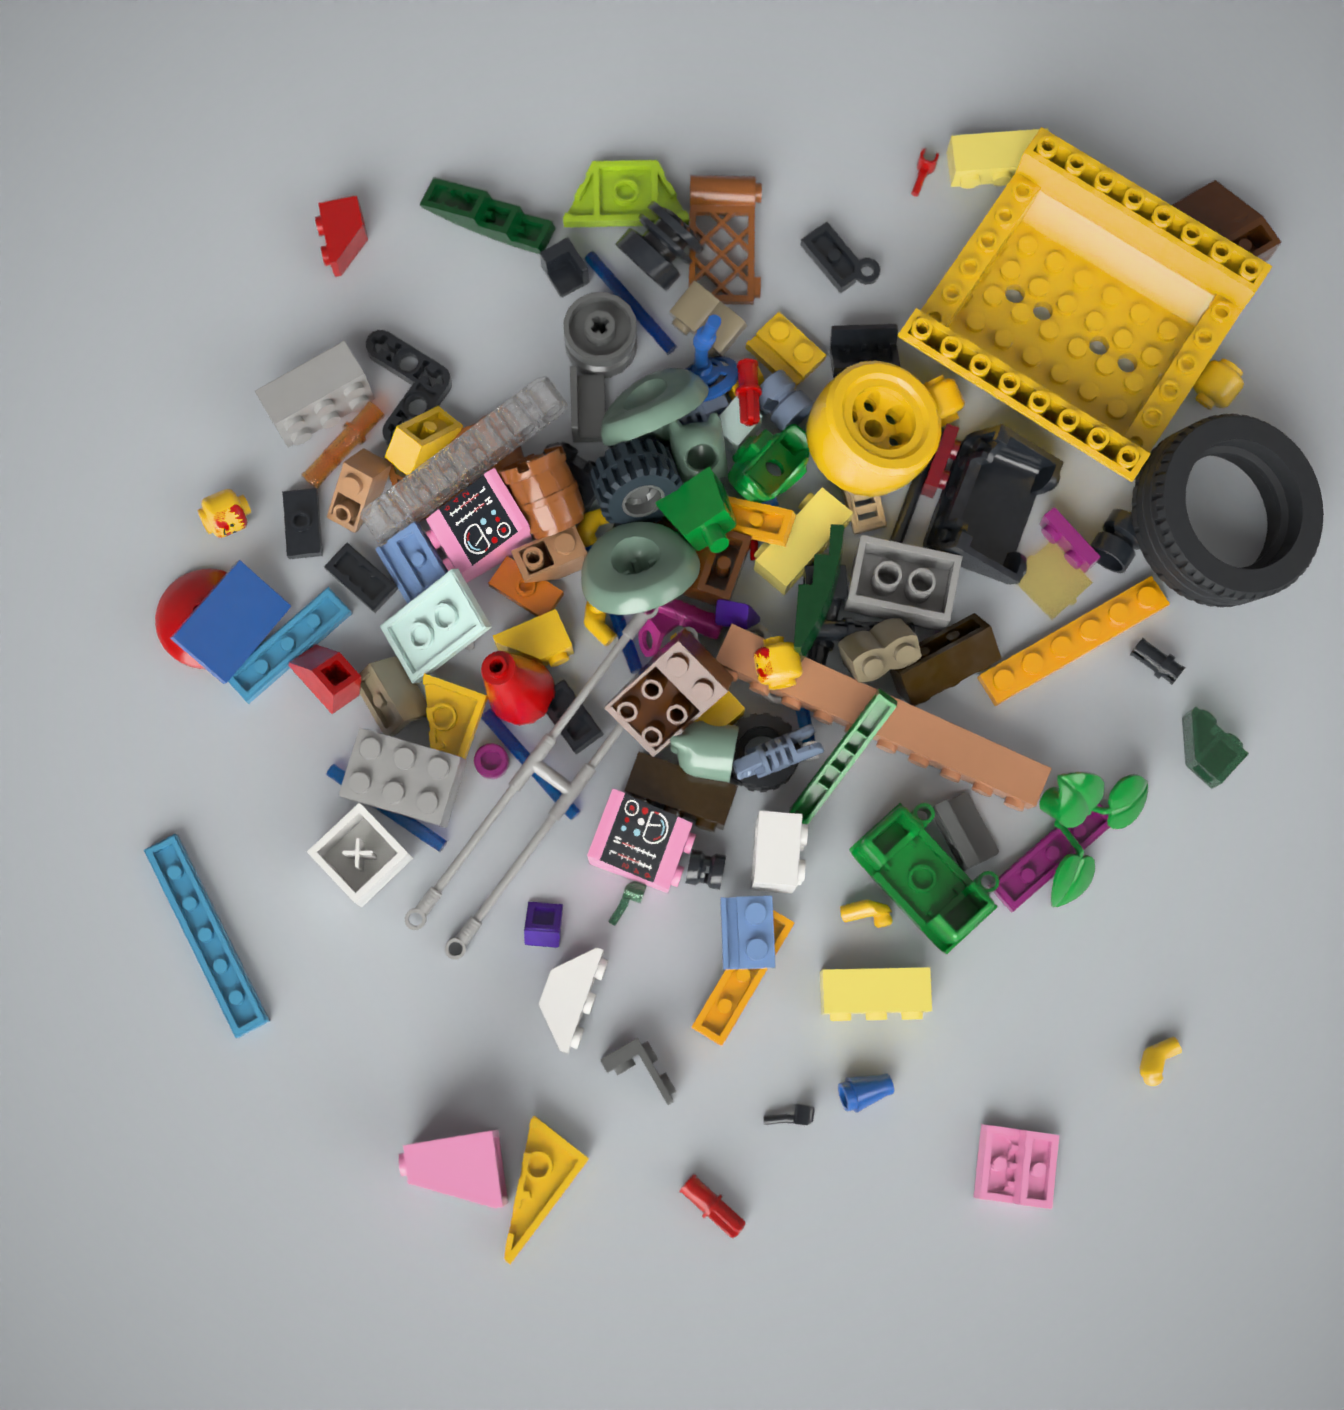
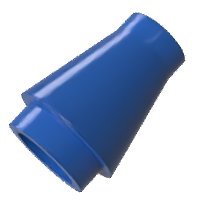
[838,1073,894,1113]

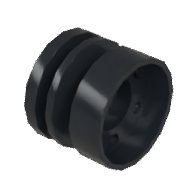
[615,201,704,292]

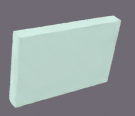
[380,569,492,684]

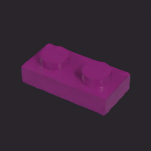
[1039,507,1100,573]

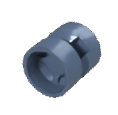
[759,369,814,432]

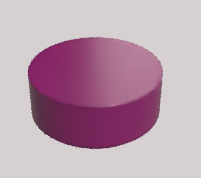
[474,743,509,779]

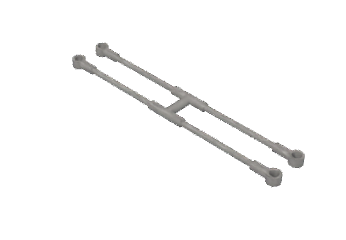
[405,607,698,960]

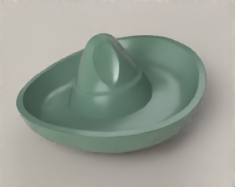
[600,368,709,446]
[581,522,700,615]

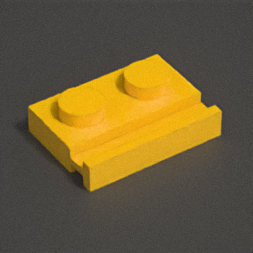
[745,312,826,389]

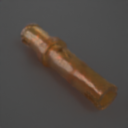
[301,401,385,489]

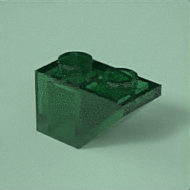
[1182,706,1249,789]

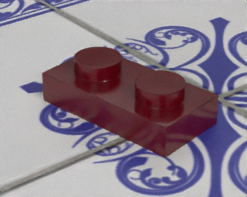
[921,423,962,499]

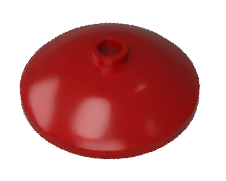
[155,569,227,669]

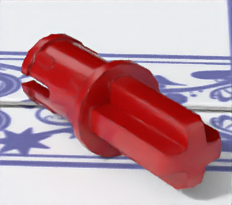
[735,358,762,427]
[679,1174,746,1238]

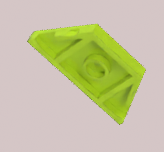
[563,160,689,228]

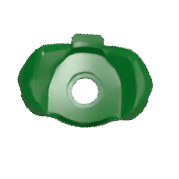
[728,424,810,503]

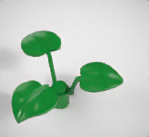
[1039,772,1148,907]

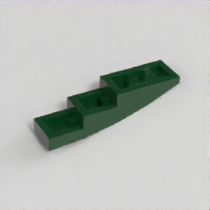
[419,177,556,255]
[794,524,845,663]

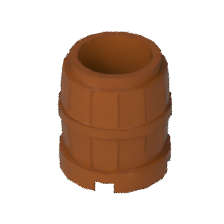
[499,445,585,539]

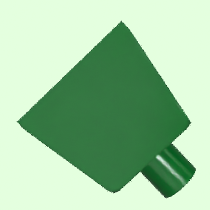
[655,466,737,553]

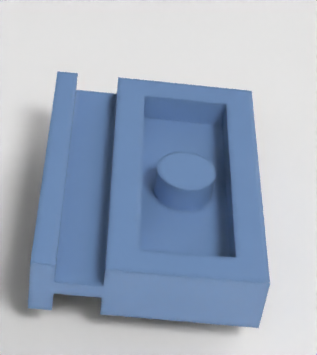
[375,522,448,604]
[720,896,775,970]

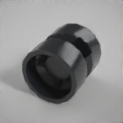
[1090,509,1140,573]

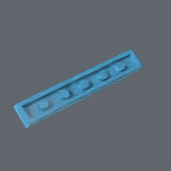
[144,834,270,1038]

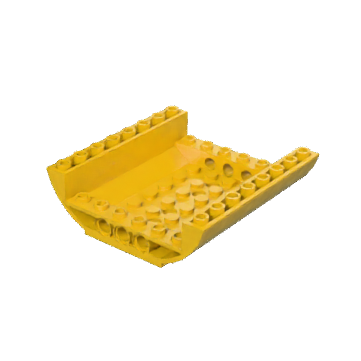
[897,127,1273,482]

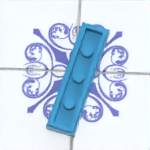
[228,587,353,704]

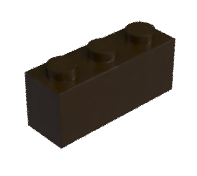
[889,613,1002,706]
[624,751,738,832]

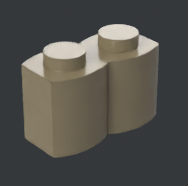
[669,280,747,357]
[838,618,922,682]

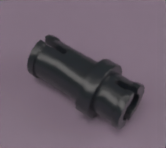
[1130,638,1186,685]

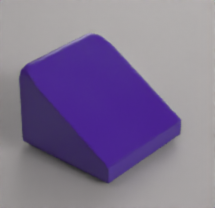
[715,599,760,630]
[524,901,563,948]

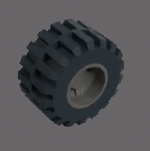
[590,438,683,526]

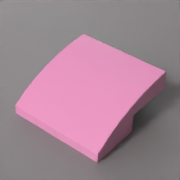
[974,1124,1059,1209]

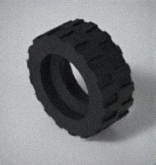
[731,713,801,793]

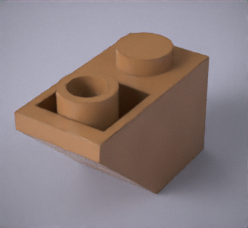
[327,448,392,533]
[511,525,588,583]

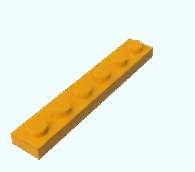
[977,576,1170,707]

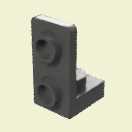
[600,1038,677,1105]

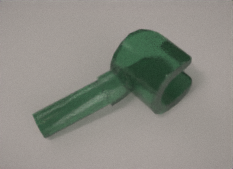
[608,881,646,926]

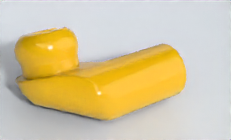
[576,508,609,547]
[584,601,617,647]
[840,899,893,928]
[1139,1036,1182,1086]

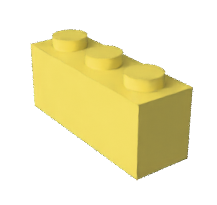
[946,128,1049,189]
[754,487,853,596]
[820,967,932,1021]

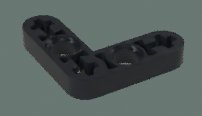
[366,330,452,446]

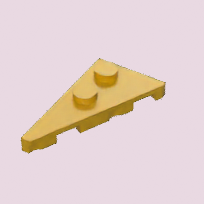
[423,673,488,760]
[504,1115,590,1264]

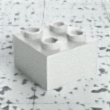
[307,802,413,907]
[750,811,808,894]

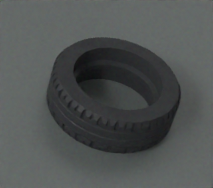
[1131,413,1324,607]

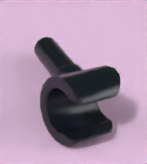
[763,1104,815,1125]

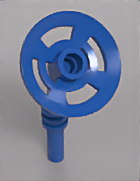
[685,315,738,402]

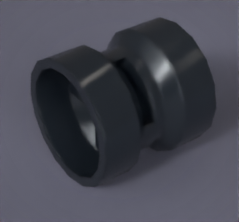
[685,849,726,890]

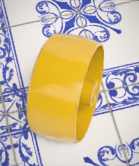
[806,361,941,497]

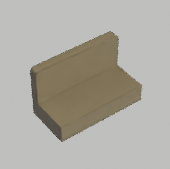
[359,656,427,737]

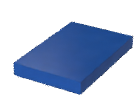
[170,560,292,684]

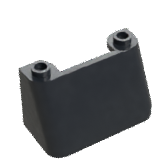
[923,424,1064,585]

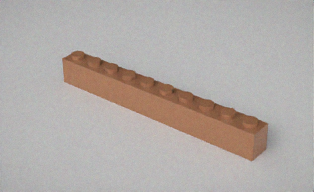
[716,624,1052,812]

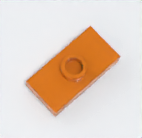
[488,556,564,617]

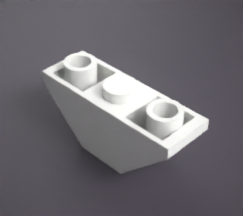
[539,948,608,1054]

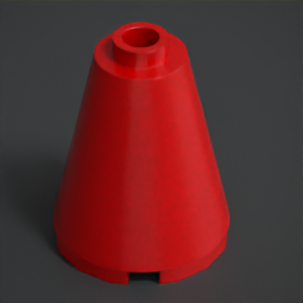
[481,651,556,726]

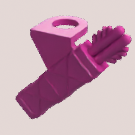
[638,599,723,657]

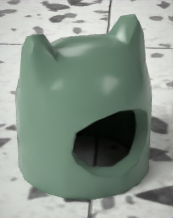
[669,412,728,483]
[670,721,739,782]

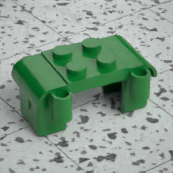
[849,802,999,954]

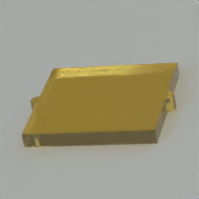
[1017,542,1093,620]

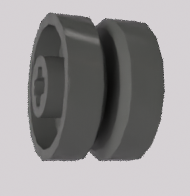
[563,292,637,378]

